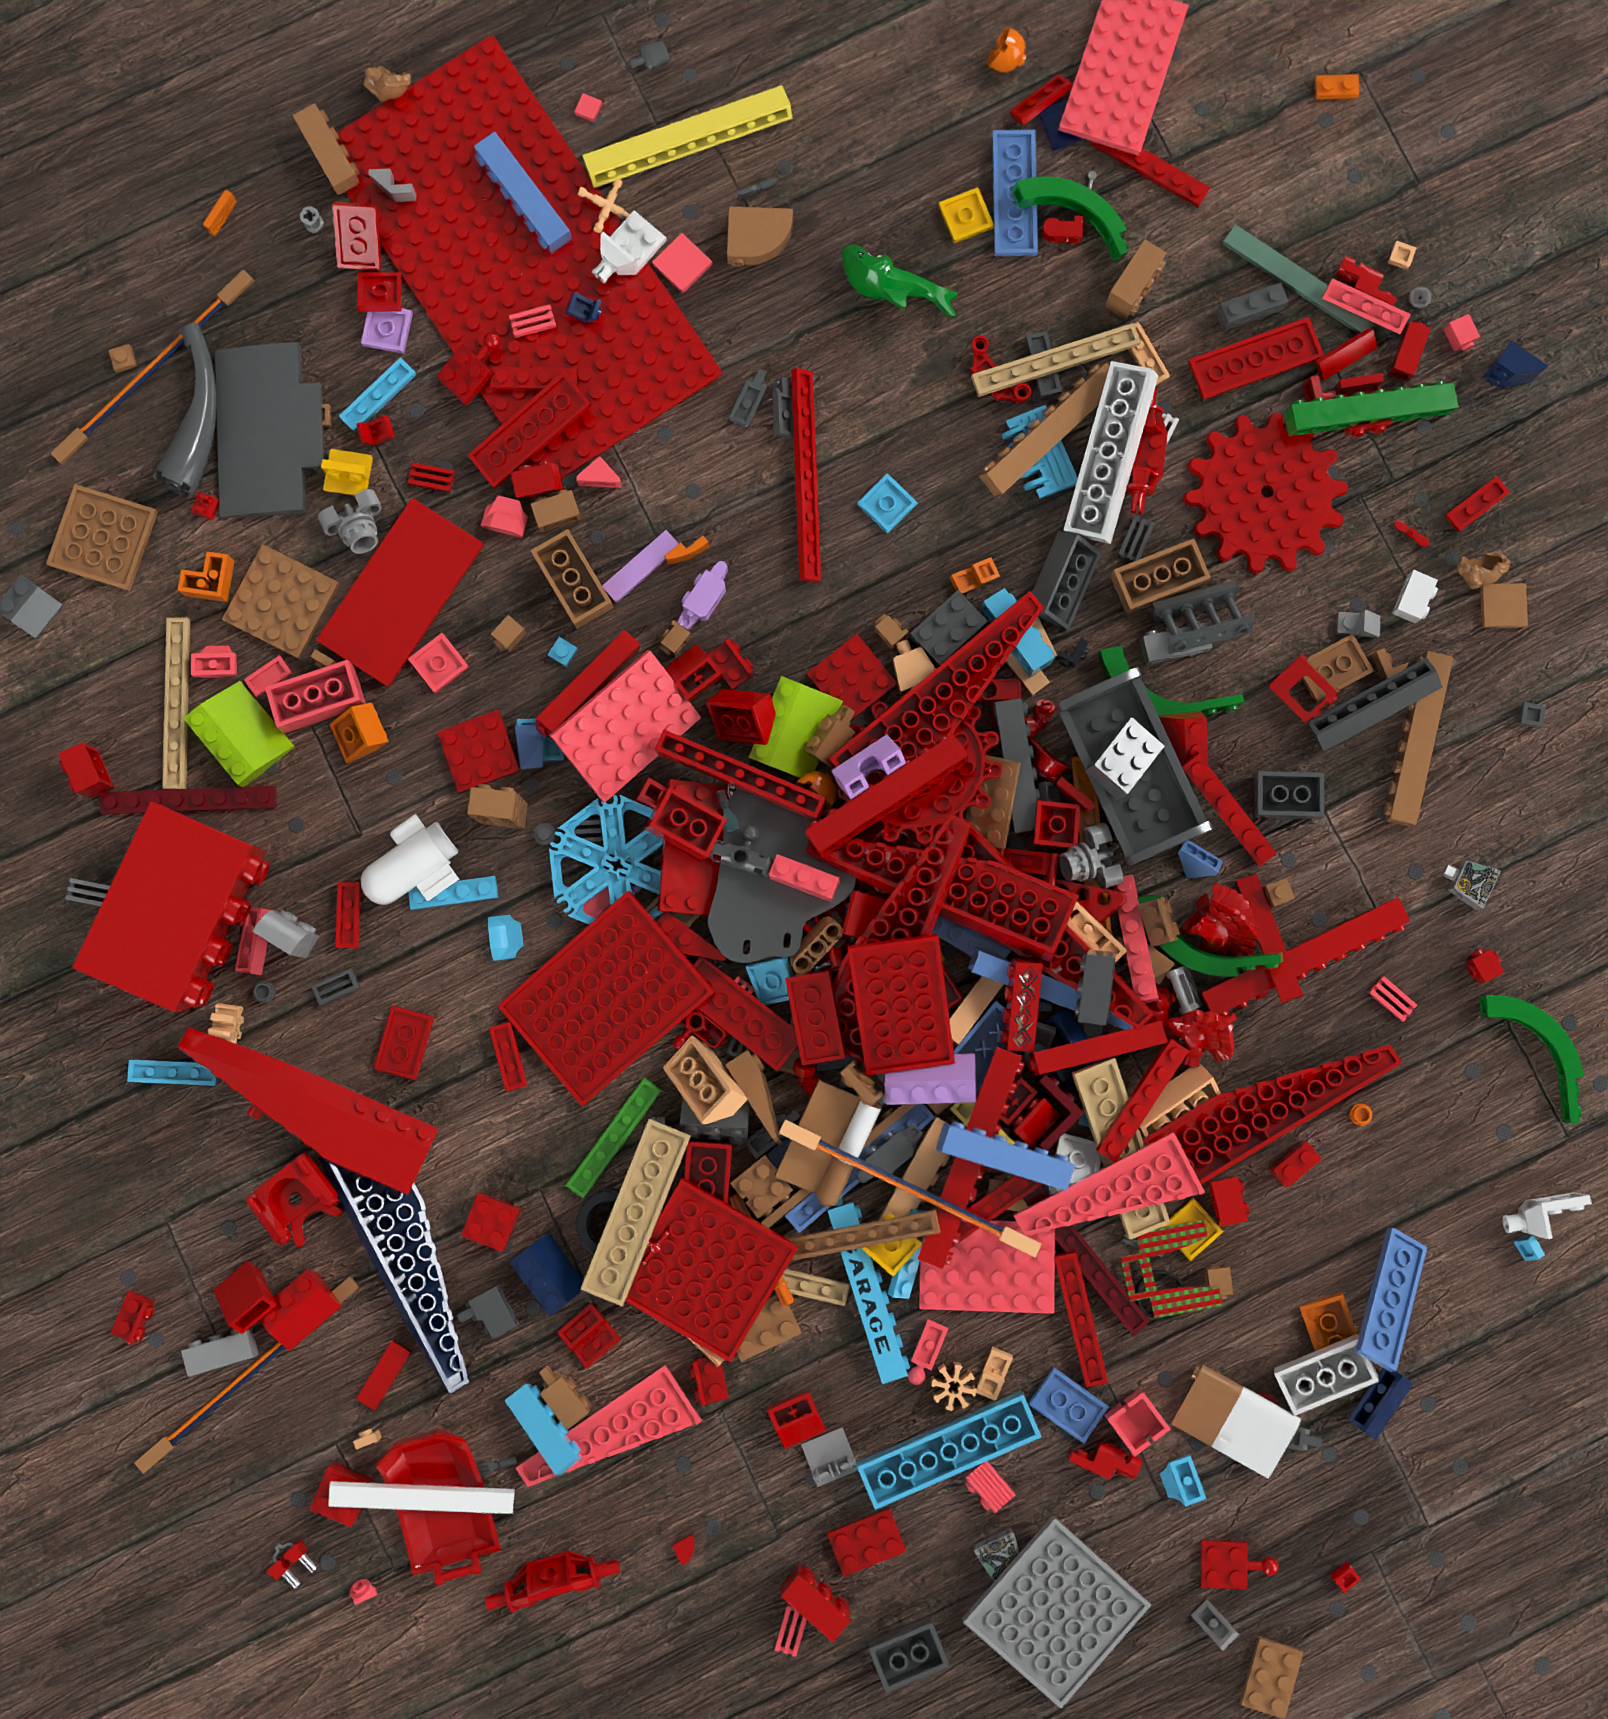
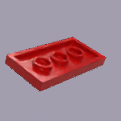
[785,970,846,1066]

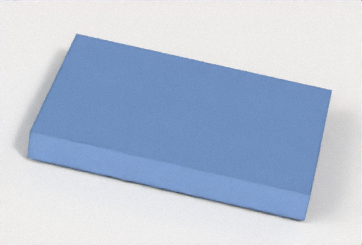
[1028,1366,1109,1444]

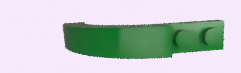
[1098,646,1244,716]
[1138,894,1283,977]
[1479,995,1584,1123]

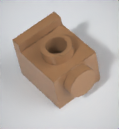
[875,614,909,650]
[659,620,692,657]

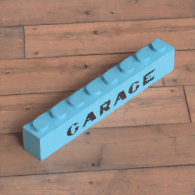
[827,1201,910,1384]

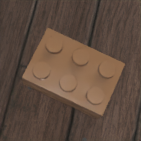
[1104,240,1167,321]

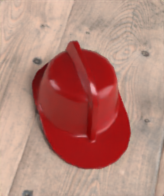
[1030,738,1073,782]

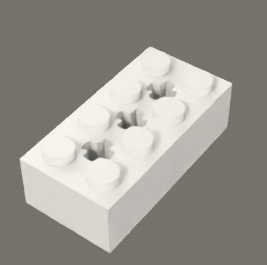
[1274,1334,1379,1416]

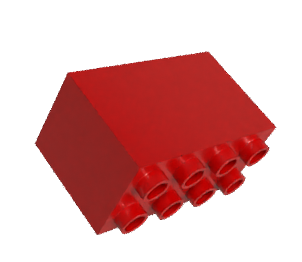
[72,801,271,1012]

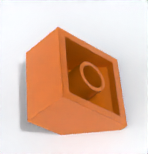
[329,702,389,763]

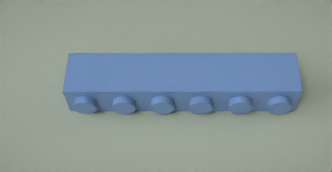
[474,132,572,254]
[936,1121,1075,1191]

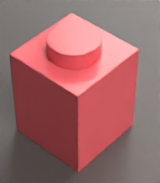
[1443,314,1480,352]

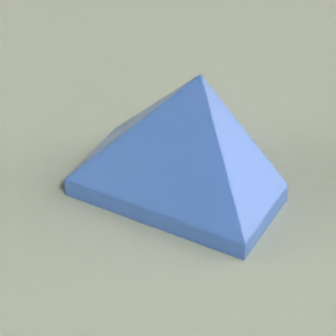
[515,724,544,770]
[1178,840,1223,879]

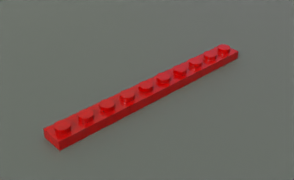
[791,368,821,583]

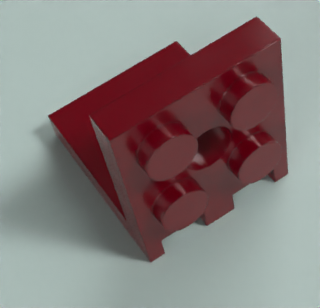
[1035,1074,1084,1150]

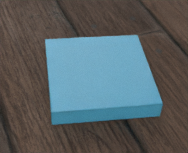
[857,473,918,534]
[745,956,794,1005]

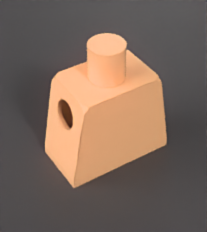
[893,640,935,695]

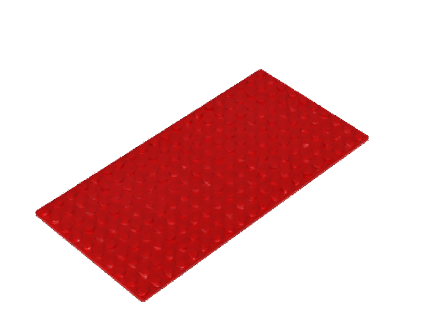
[336,36,722,480]

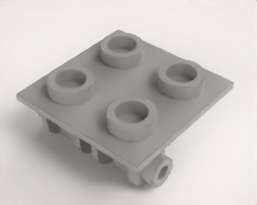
[801,1427,858,1487]

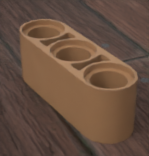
[788,916,842,974]

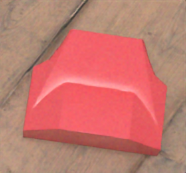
[481,495,529,538]
[191,645,237,678]

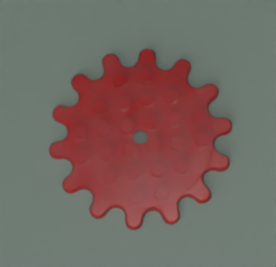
[1183,413,1348,574]
[838,690,1003,845]

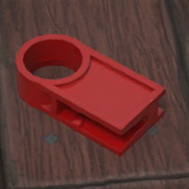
[981,679,1021,702]

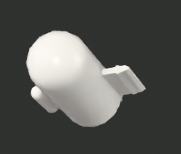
[360,814,459,905]

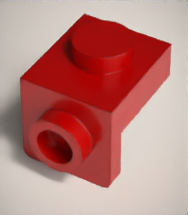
[356,415,394,446]

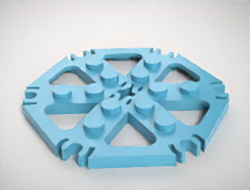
[549,795,664,925]

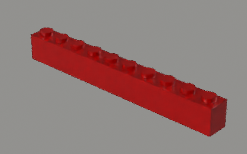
[1198,897,1410,1016]
[918,1047,1025,1269]

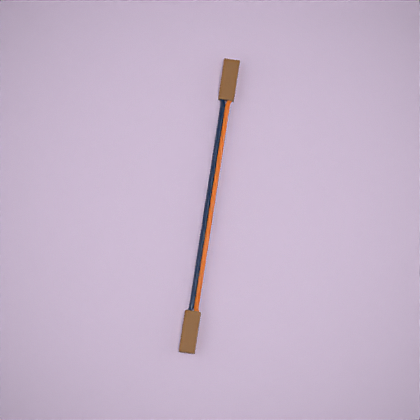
[51,269,254,464]
[134,1276,360,1474]

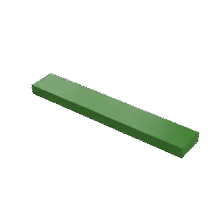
[566,1077,662,1199]

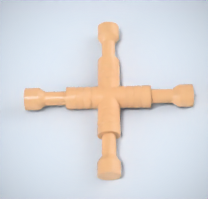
[577,179,630,233]

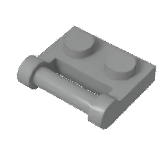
[1166,966,1203,1015]

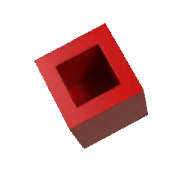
[634,778,667,809]

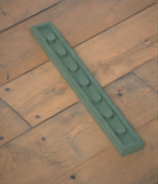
[1222,224,1374,334]

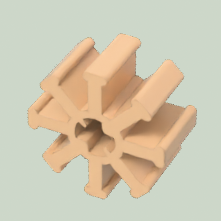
[208,1003,244,1044]
[930,1362,977,1411]

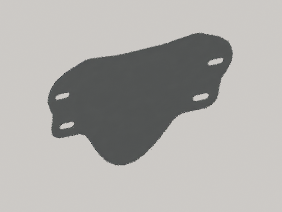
[708,788,856,963]

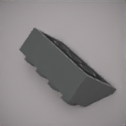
[1032,531,1101,630]

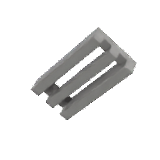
[65,878,110,906]

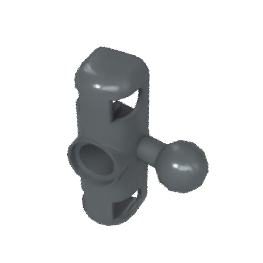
[709,825,774,878]

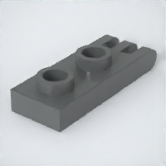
[1021,1022,1056,1077]

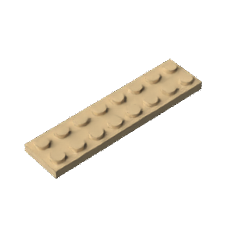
[1072,1057,1170,1240]
[581,1119,691,1306]

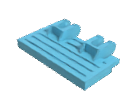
[1002,405,1078,499]

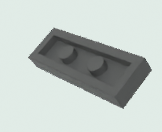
[1025,331,1062,398]

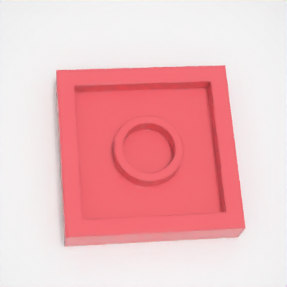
[652,233,712,294]
[408,633,470,694]

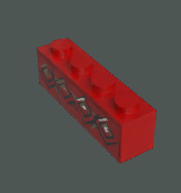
[1000,958,1043,1052]

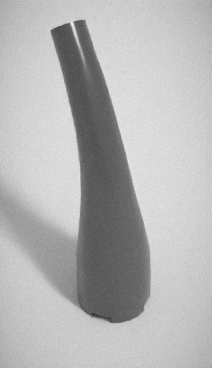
[152,323,217,498]

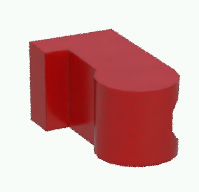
[1042,216,1083,244]

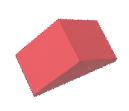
[576,456,622,488]

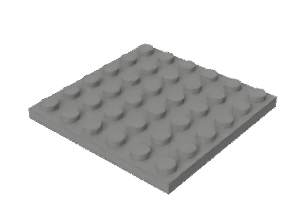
[962,1516,1151,1708]

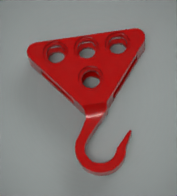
[1043,878,1127,924]

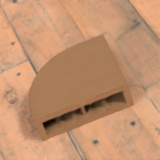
[727,207,793,267]

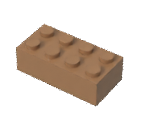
[530,529,614,629]
[1110,538,1211,615]
[467,784,528,829]

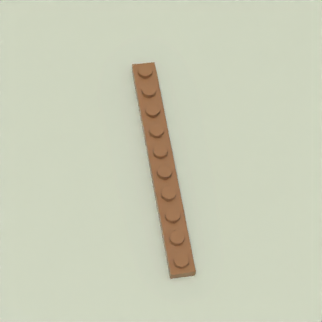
[761,1104,917,1228]

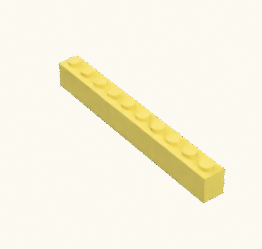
[582,85,792,188]

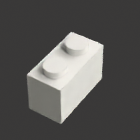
[1392,570,1438,624]

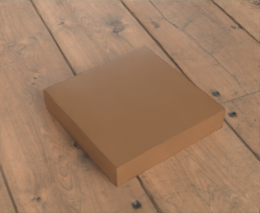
[1480,584,1528,628]

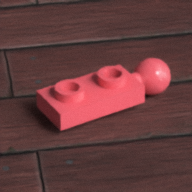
[908,1319,949,1385]

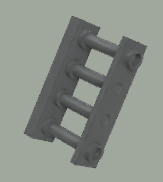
[1152,581,1254,654]

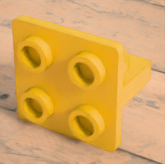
[321,449,373,496]

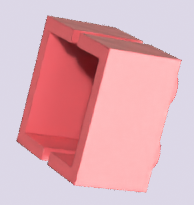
[1104,1388,1171,1456]

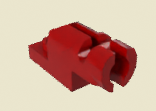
[1335,256,1397,306]
[1066,1442,1142,1480]

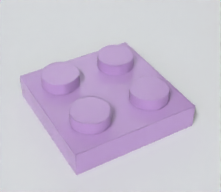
[361,309,413,354]

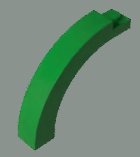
[1011,176,1128,263]

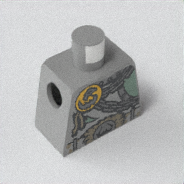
[1441,861,1501,910]
[972,1528,1019,1582]

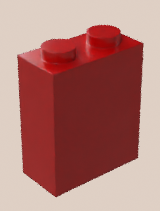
[213,1260,277,1334]

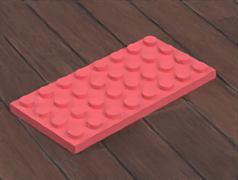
[1058,0,1189,156]

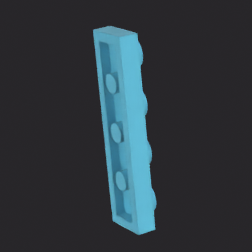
[339,357,417,433]
[408,876,499,910]
[127,1060,218,1086]
[887,1209,927,1299]

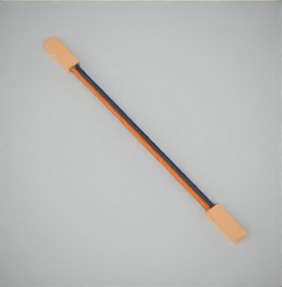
[779,1119,1042,1257]

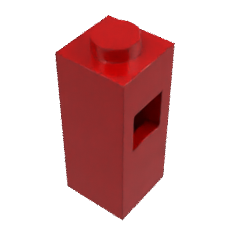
[1388,321,1431,382]

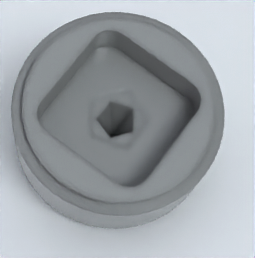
[1409,286,1431,309]

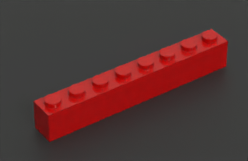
[655,730,827,821]
[805,734,969,858]

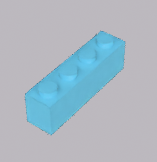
[980,588,1055,677]
[504,1384,582,1475]

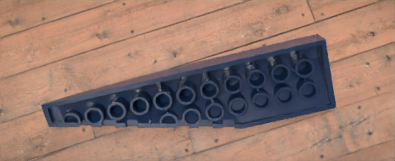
[318,1156,469,1394]

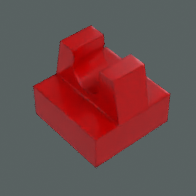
[191,492,219,521]

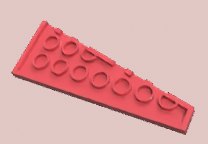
[1013,1132,1205,1236]
[516,1364,702,1487]

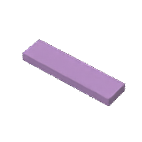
[602,530,679,604]

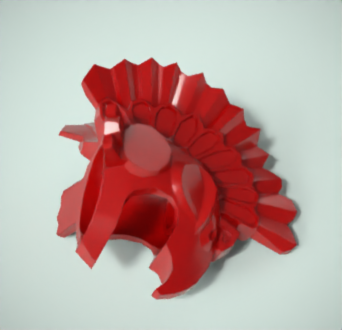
[1182,883,1260,957]
[1162,1009,1237,1067]

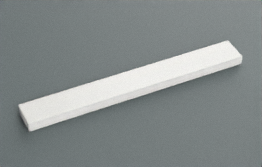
[329,1482,514,1514]

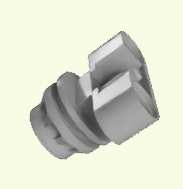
[318,489,382,554]
[1059,822,1123,889]

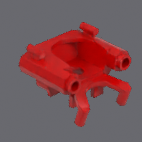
[245,1153,344,1248]

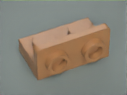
[1138,897,1179,947]

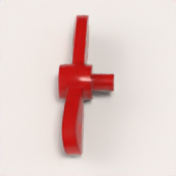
[1394,520,1430,547]
[641,1229,669,1266]

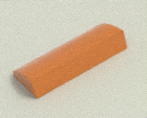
[1299,1291,1358,1378]

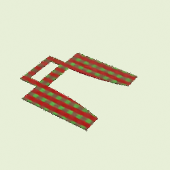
[1120,1220,1223,1319]

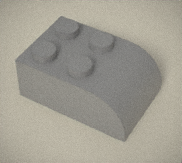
[253,909,320,958]

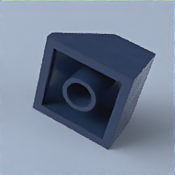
[1483,341,1548,388]

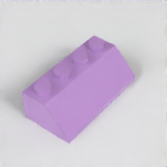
[885,1053,977,1105]

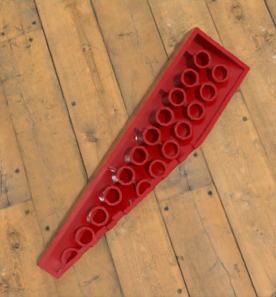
[833,814,973,1063]
[1142,1044,1403,1201]

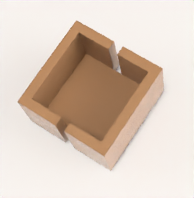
[730,1155,793,1218]

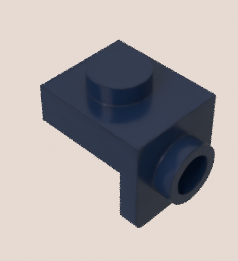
[565,292,602,324]

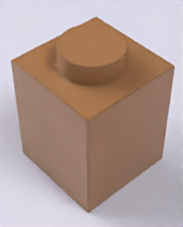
[491,615,527,652]
[1262,878,1295,908]
[1204,1265,1233,1300]

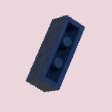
[1348,1368,1413,1440]

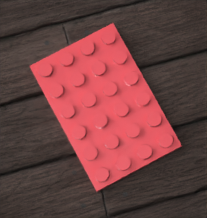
[549,650,701,802]
[919,1220,1055,1314]

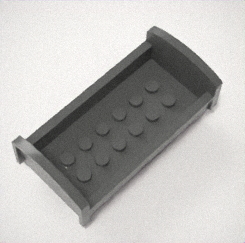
[1054,667,1213,867]

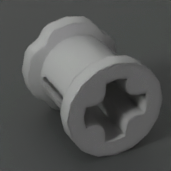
[300,206,324,233]

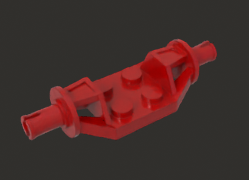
[1125,387,1168,515]
[485,1551,620,1613]

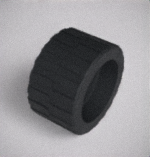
[576,1188,621,1255]

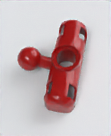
[673,1008,727,1051]

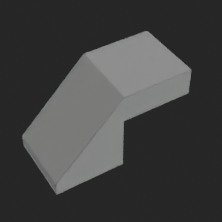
[369,169,416,202]

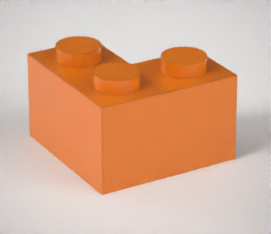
[177,551,235,602]

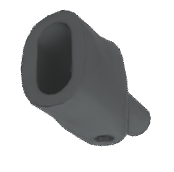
[630,40,671,70]

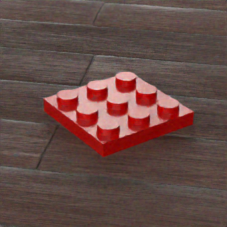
[806,634,898,722]
[437,710,521,794]

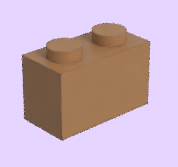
[531,490,582,533]

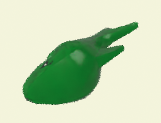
[842,244,957,318]

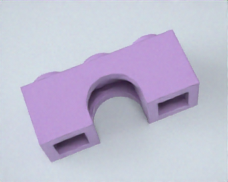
[832,734,906,799]

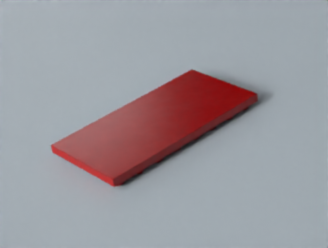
[316,498,485,688]

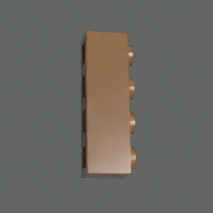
[293,103,360,195]

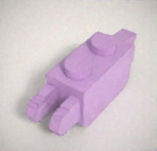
[677,561,728,631]

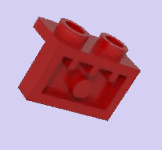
[707,638,754,690]
[110,1291,155,1345]
[689,1356,729,1406]

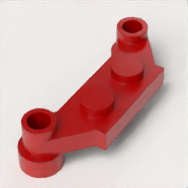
[970,335,1031,404]

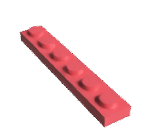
[1113,874,1159,1003]

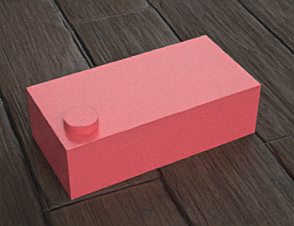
[265,660,366,734]

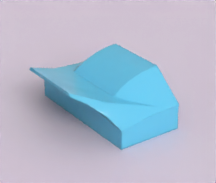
[488,915,524,961]
[1160,1454,1206,1507]

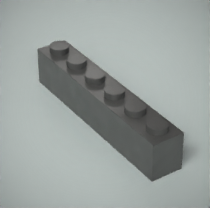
[1308,658,1443,751]
[993,698,1040,833]

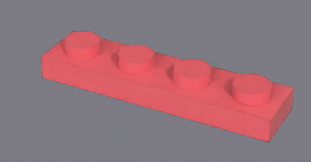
[1322,278,1411,334]

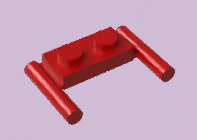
[997,848,1059,886]

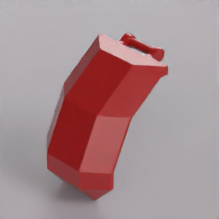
[376,1428,501,1586]

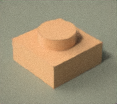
[1387,241,1416,270]
[353,1428,382,1450]

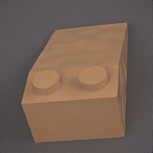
[726,1050,782,1145]

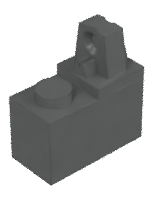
[457,1284,520,1339]

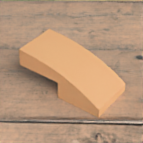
[976,1347,1013,1401]

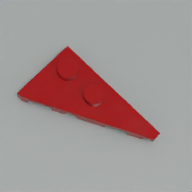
[657,912,727,961]

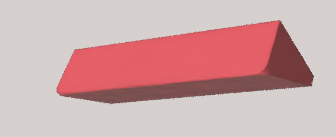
[235,907,270,975]

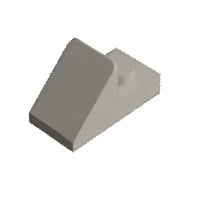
[1335,610,1381,638]
[1191,1600,1239,1650]

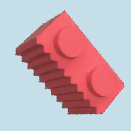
[964,1461,1015,1513]

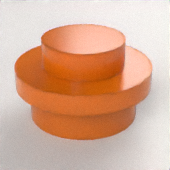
[1349,1103,1372,1126]

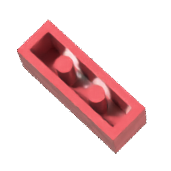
[769,854,840,903]

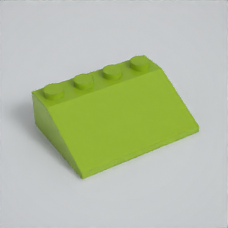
[749,676,843,778]
[183,681,295,787]

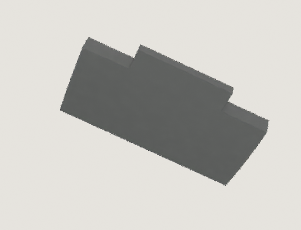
[215,342,324,519]

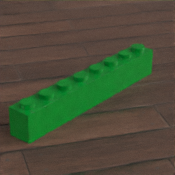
[1284,381,1459,436]

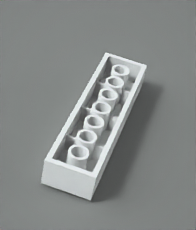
[1064,361,1158,544]

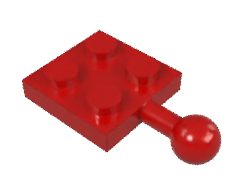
[436,332,501,405]
[1200,1539,1279,1589]

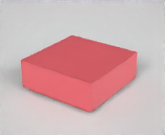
[574,93,603,123]

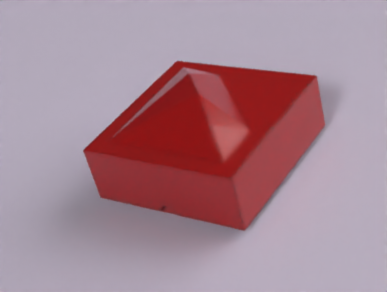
[1330,1561,1361,1593]

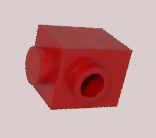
[1465,948,1504,984]

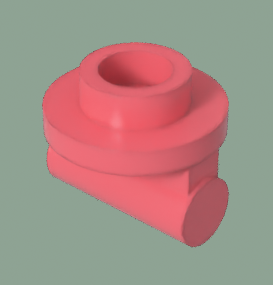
[350,1579,377,1604]

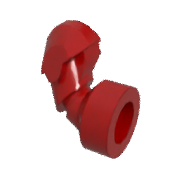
[1024,700,1055,739]
[793,1058,824,1097]

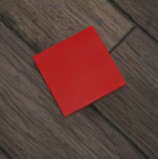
[357,272,402,312]

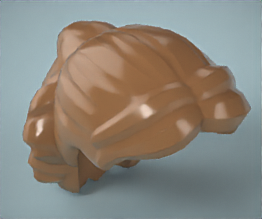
[364,66,411,102]
[1457,553,1511,589]

